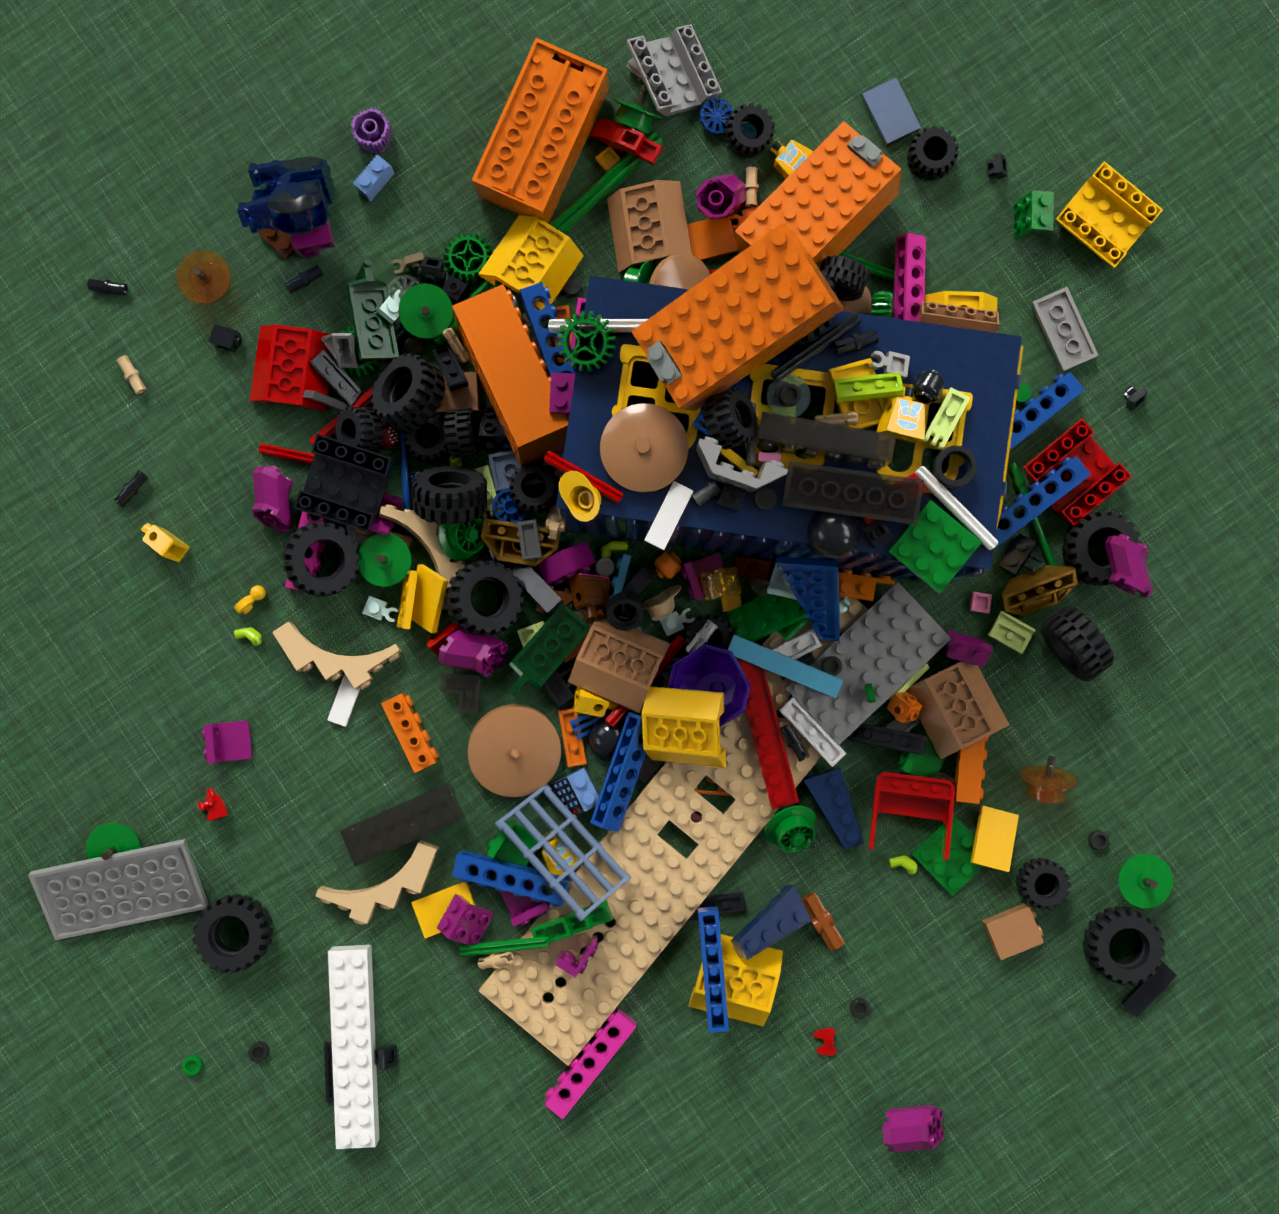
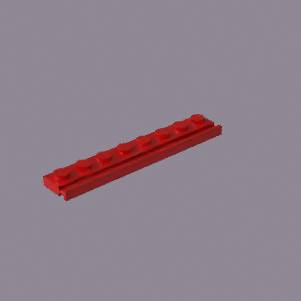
[735,657,799,809]

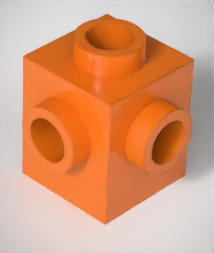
[886,691,922,723]

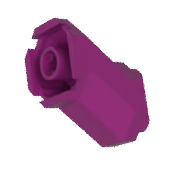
[696,174,746,220]
[252,465,294,532]
[1105,534,1153,598]
[438,629,509,677]
[882,1105,944,1153]

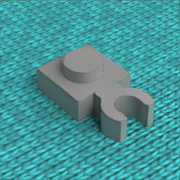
[869,351,910,379]

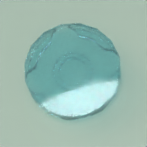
[766,374,811,419]

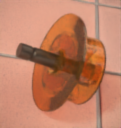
[177,250,231,304]
[1021,756,1077,803]

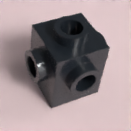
[418,256,447,288]

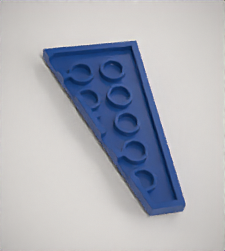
[776,556,840,641]

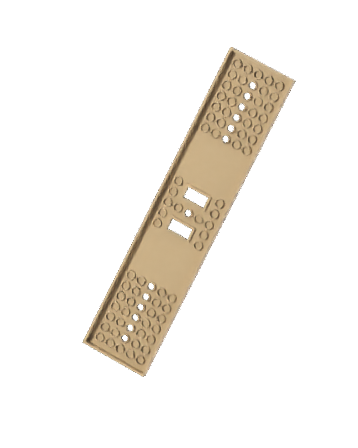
[479,596,868,1066]

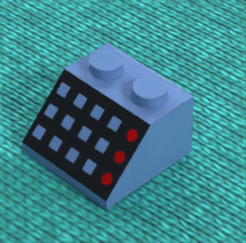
[551,767,599,815]

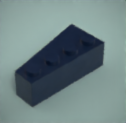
[802,767,864,849]
[731,885,812,960]

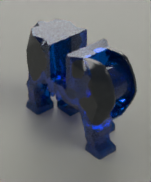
[237,157,334,235]

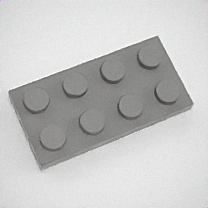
[1030,287,1099,372]

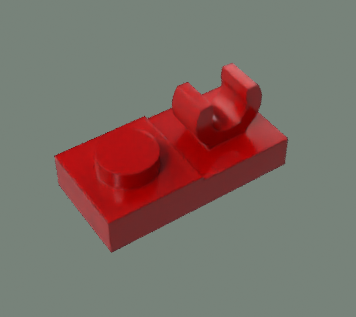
[427,622,461,656]

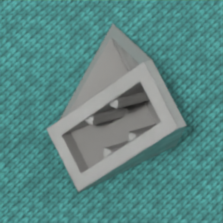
[321,333,358,368]

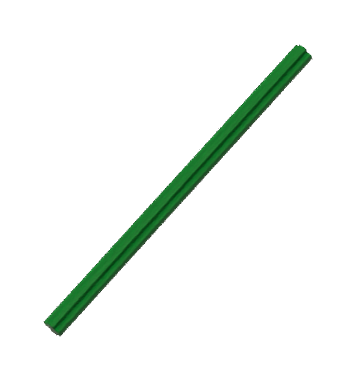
[432,130,663,347]

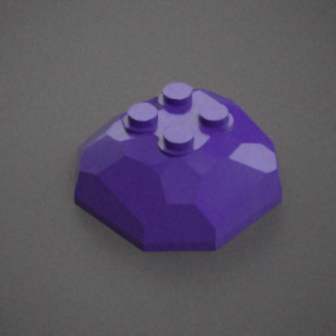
[667,644,751,727]

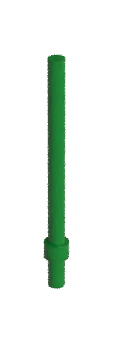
[1009,462,1057,566]

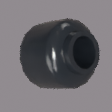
[912,370,945,404]

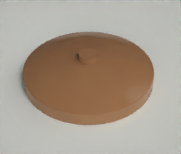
[649,254,710,290]
[600,403,689,493]

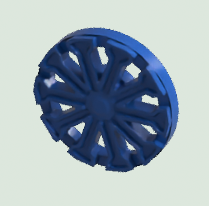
[699,98,733,135]
[492,489,528,523]

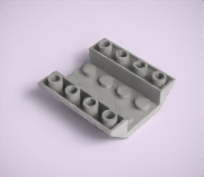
[626,24,722,116]
[696,436,788,493]

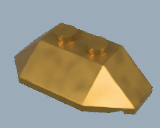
[481,518,561,567]
[1001,565,1078,616]

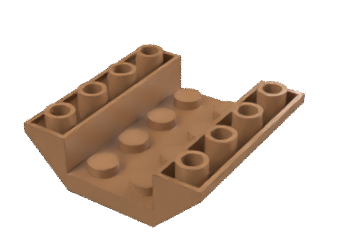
[607,180,692,274]
[918,301,999,333]
[568,614,670,713]
[905,661,1009,759]

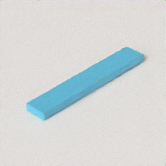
[728,634,843,698]

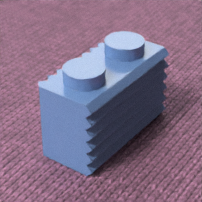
[353,155,394,202]

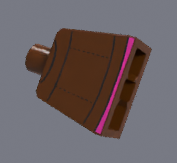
[569,573,610,620]

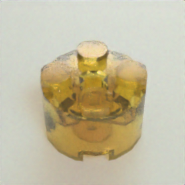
[699,567,742,601]

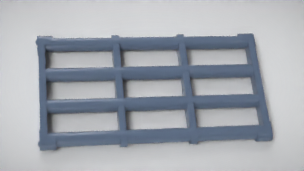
[495,784,632,922]

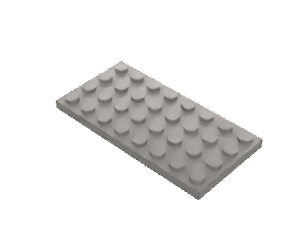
[785,582,951,745]
[28,839,209,940]

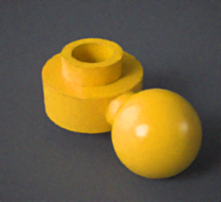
[234,585,266,614]

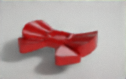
[813,1027,837,1056]

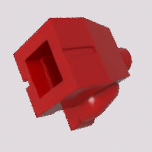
[197,788,229,822]

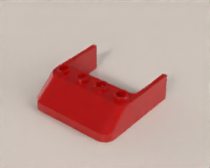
[868,772,955,861]

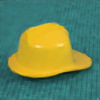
[559,471,601,522]

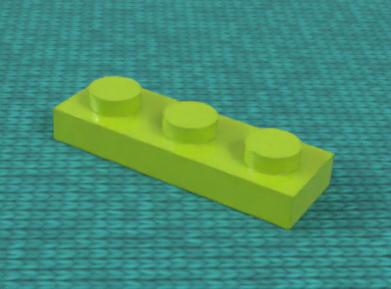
[833,372,904,402]

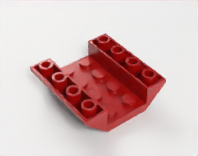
[250,324,333,412]
[1023,418,1132,526]

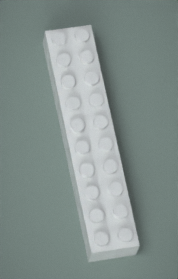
[328,945,379,1149]

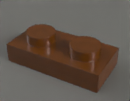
[258,219,295,260]

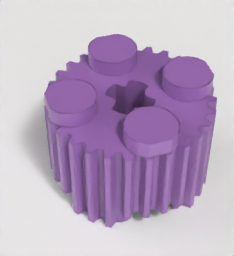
[351,107,393,153]

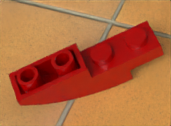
[590,119,663,166]

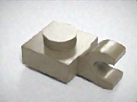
[392,252,425,276]

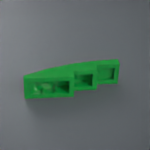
[530,900,613,943]

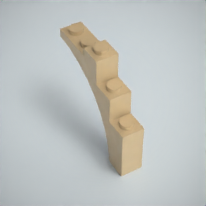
[379,505,466,610]
[272,622,402,690]
[315,840,439,925]

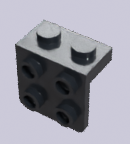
[479,407,513,451]

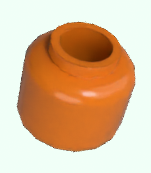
[654,551,683,579]

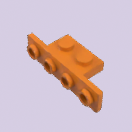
[839,570,895,601]

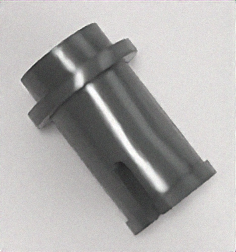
[692,481,721,507]

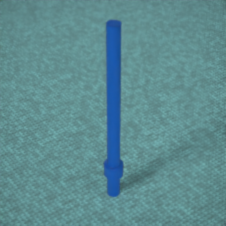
[399,430,411,534]

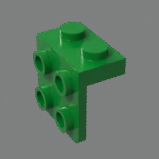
[1013,190,1054,239]
[898,740,946,779]
[487,819,538,866]

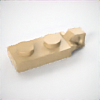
[545,500,566,540]

